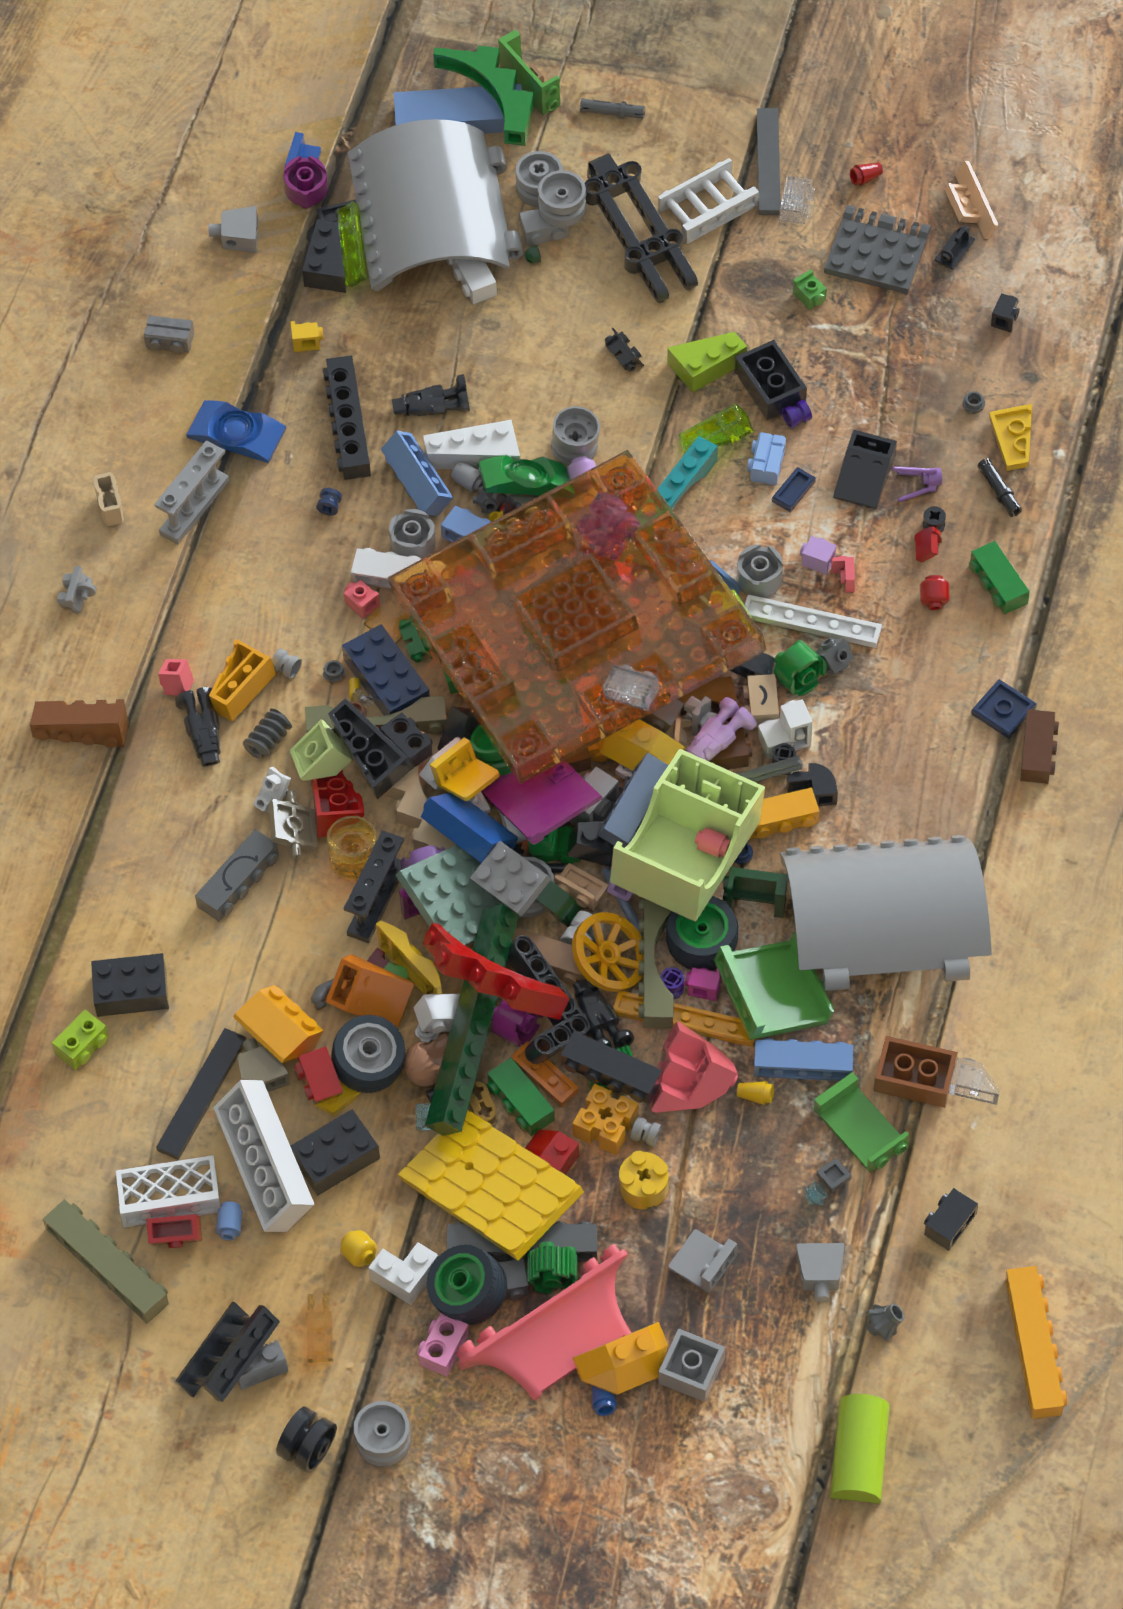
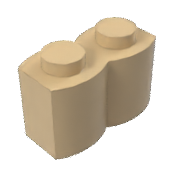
[94,472,124,527]

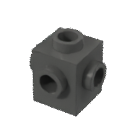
[815,638,855,674]

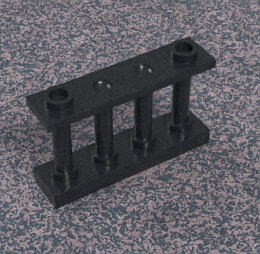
[344,830,404,943]
[175,1302,280,1402]

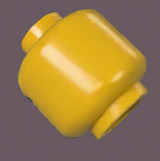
[340,1230,377,1267]

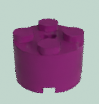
[284,156,328,209]
[491,1000,543,1047]

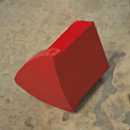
[914,527,942,563]

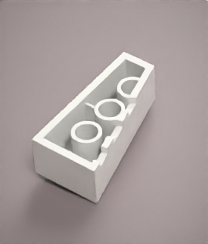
[423,420,520,470]

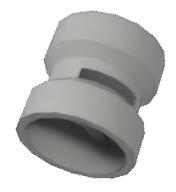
[272,648,302,679]
[630,1117,662,1148]

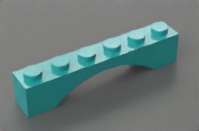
[625,436,718,543]

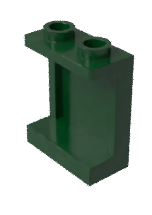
[723,867,788,918]

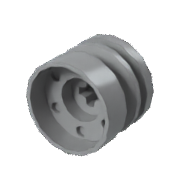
[551,406,600,466]

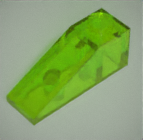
[679,403,754,453]

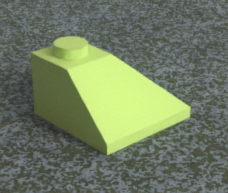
[290,719,352,781]

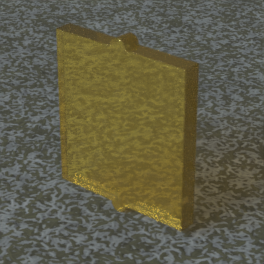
[364,598,417,644]

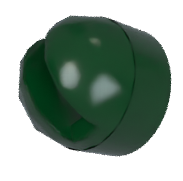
[525,245,541,264]

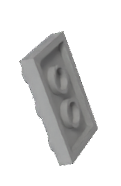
[470,841,551,917]

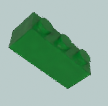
[969,541,1030,615]
[486,1057,555,1136]

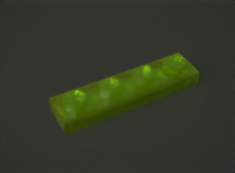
[337,201,367,288]

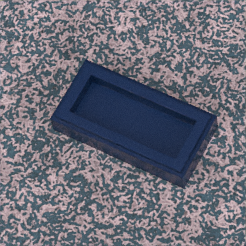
[772,467,816,513]

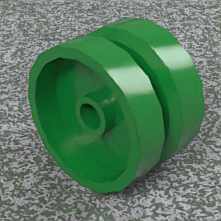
[470,716,530,776]

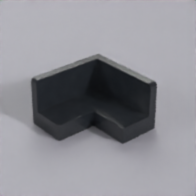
[437,706,496,751]

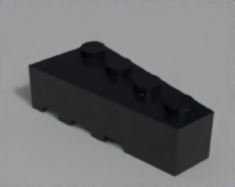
[328,698,412,800]

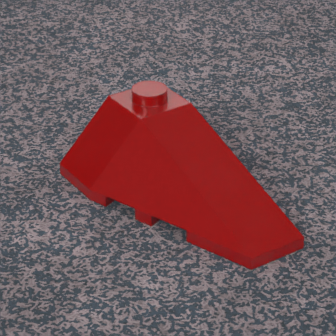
[525,1129,579,1175]

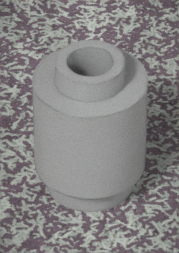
[451,462,483,493]

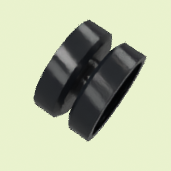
[276,1406,337,1473]

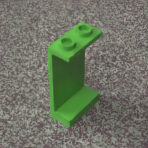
[498,30,560,115]
[814,1072,909,1173]

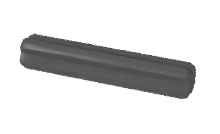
[738,756,803,783]

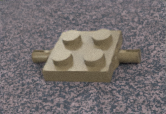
[268,790,318,861]

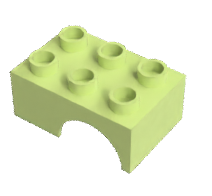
[610,749,765,922]

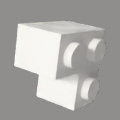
[758,699,813,759]
[368,1242,439,1305]

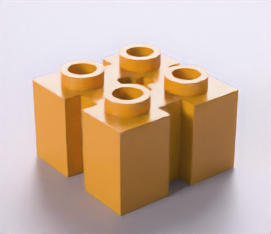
[572,1084,639,1155]

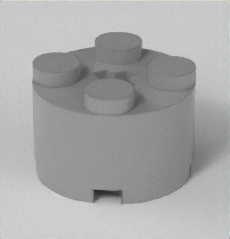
[389,509,436,560]
[737,545,783,597]

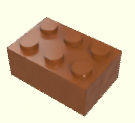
[874,1036,958,1108]

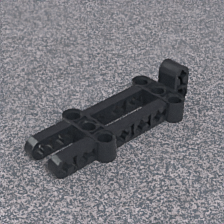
[584,153,698,303]

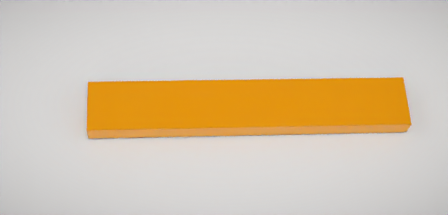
[613,991,755,1047]

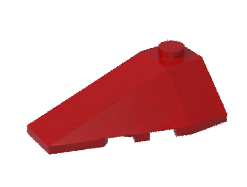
[311,769,365,837]

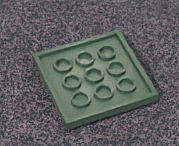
[396,845,510,946]

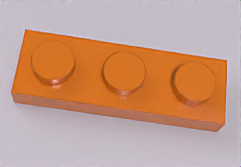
[510,1041,579,1107]

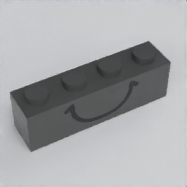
[195,829,279,922]

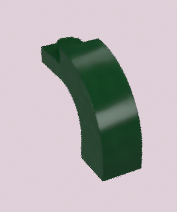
[534,880,582,927]

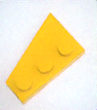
[989,404,1032,471]

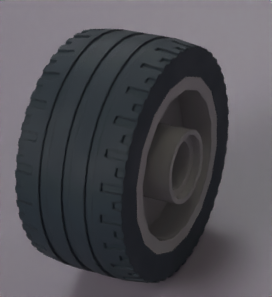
[331,1015,406,1093]

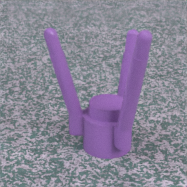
[893,467,942,502]

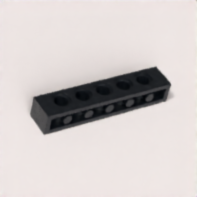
[323,355,371,480]

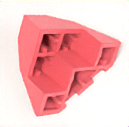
[649,1021,738,1113]

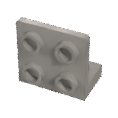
[669,1229,737,1294]

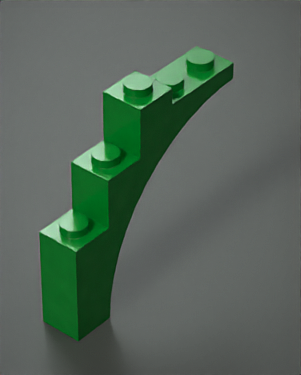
[433,46,534,146]

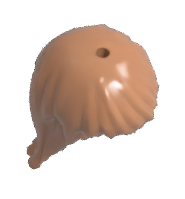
[403,1033,449,1087]

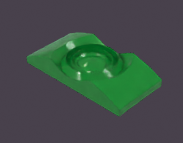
[478,455,574,497]

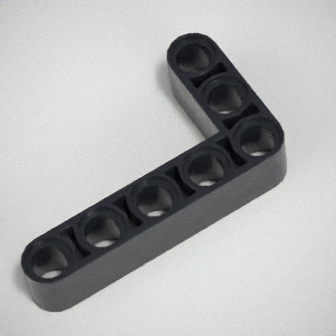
[507,935,590,1064]

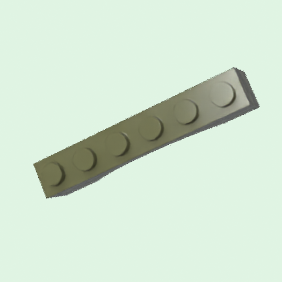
[305,696,446,738]
[638,897,673,1028]

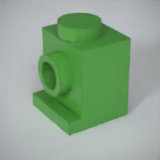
[793,269,827,310]

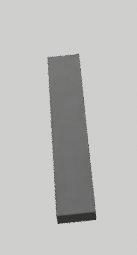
[757,108,781,215]

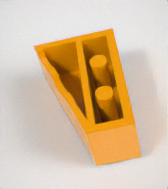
[209,639,276,722]

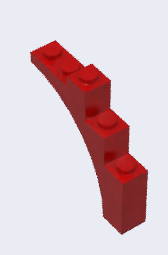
[423,923,570,1020]

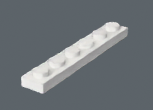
[744,595,882,648]

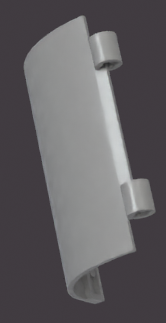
[348,119,523,292]
[780,835,992,991]

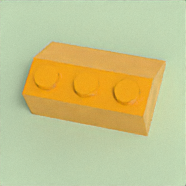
[233,985,324,1063]

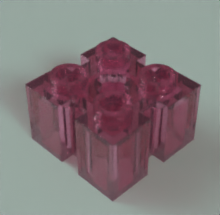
[575,491,640,560]

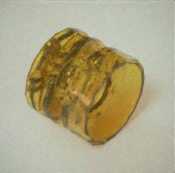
[327,816,377,879]

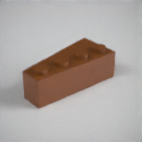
[30,699,129,748]

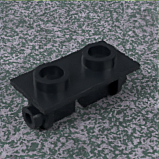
[934,225,975,270]
[605,328,644,372]

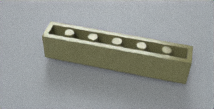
[43,1199,169,1324]

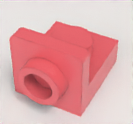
[831,556,855,593]

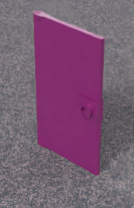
[481,741,603,844]

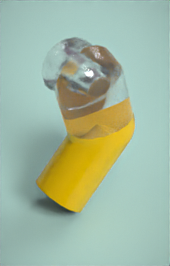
[349,678,373,707]

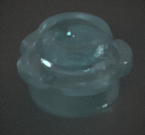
[805,1182,828,1205]

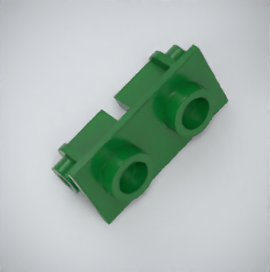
[398,613,433,663]

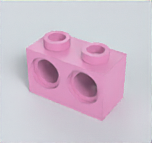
[417,1313,469,1377]

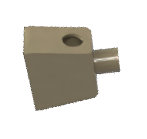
[237,1038,290,1092]

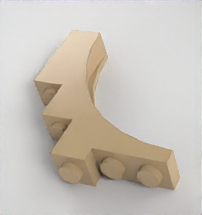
[383,731,457,850]

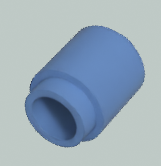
[216,1201,243,1241]

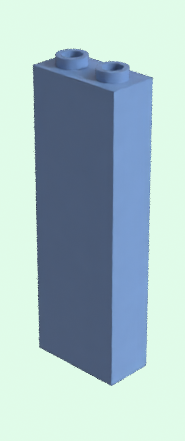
[394,84,522,134]

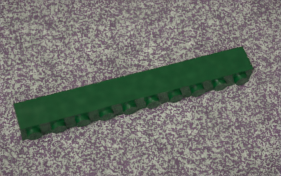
[425,904,519,1136]

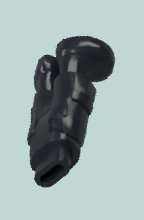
[392,374,470,416]
[175,687,221,767]
[573,979,635,1049]

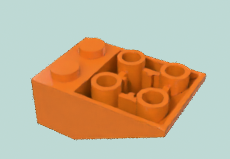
[325,954,415,1027]

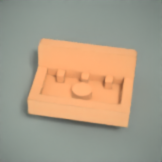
[554,863,608,911]

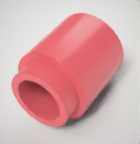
[695,827,731,858]

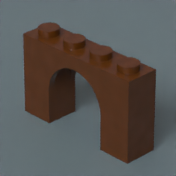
[677,676,752,770]

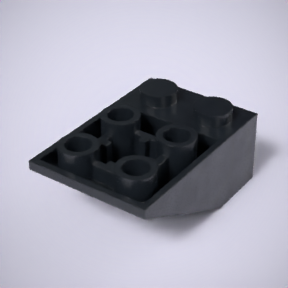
[833,430,897,509]

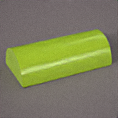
[830,1394,890,1504]

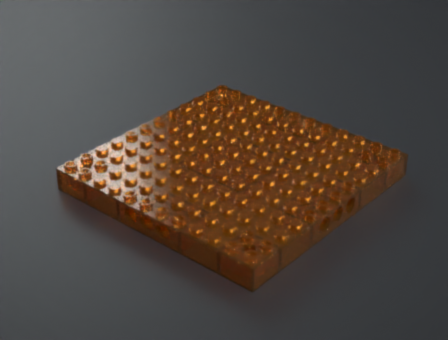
[388,450,767,784]

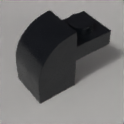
[786,763,838,807]

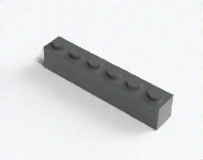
[447,1222,597,1262]

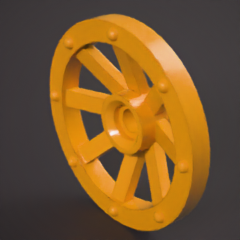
[572,912,643,992]

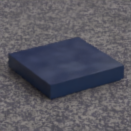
[971,679,1037,739]

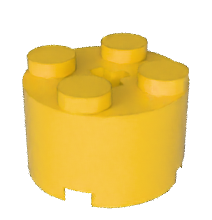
[619,1151,669,1210]

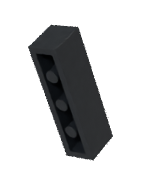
[561,1031,662,1104]

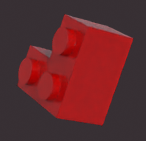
[294,1046,343,1105]

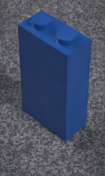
[421,793,518,863]

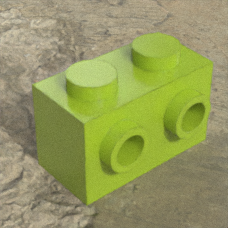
[52,1010,109,1070]

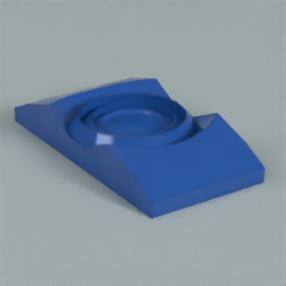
[186,400,286,463]

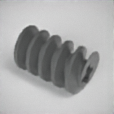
[243,708,292,759]

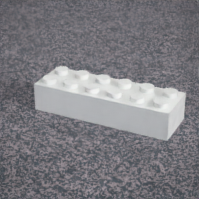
[213,1080,315,1232]

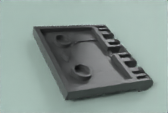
[824,205,931,294]

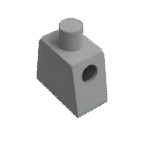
[209,206,258,253]
[796,1243,844,1302]

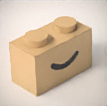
[743,674,779,727]

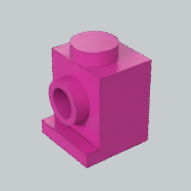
[684,968,722,1001]

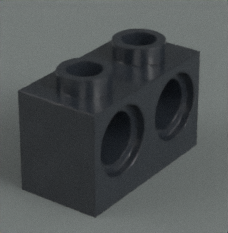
[380,712,433,769]

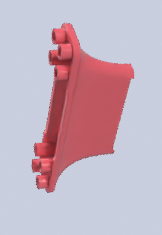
[456,1244,631,1400]

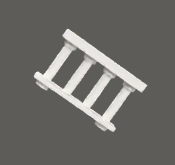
[658,158,759,244]

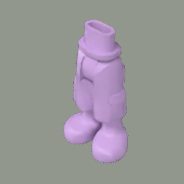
[686,697,757,761]

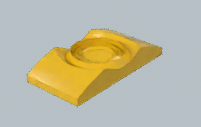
[376,921,442,995]

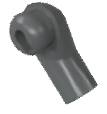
[311,979,334,1010]

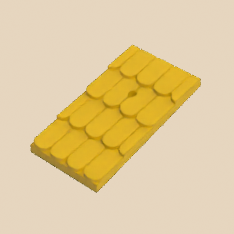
[398,1110,584,1261]

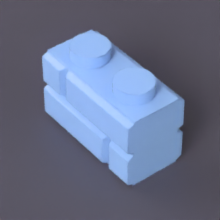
[747,432,786,485]

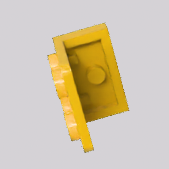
[429,738,500,801]

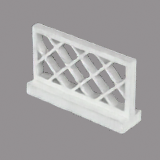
[116,1155,221,1228]

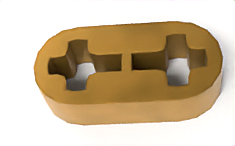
[469,1081,497,1125]

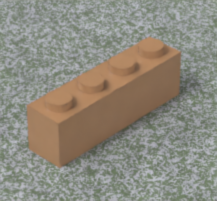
[506,928,592,985]

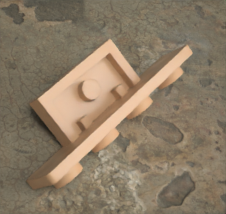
[945,161,998,239]

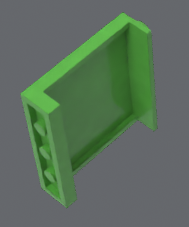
[714,932,834,1040]

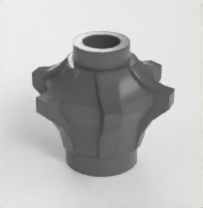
[473,485,508,514]
[866,1303,904,1341]

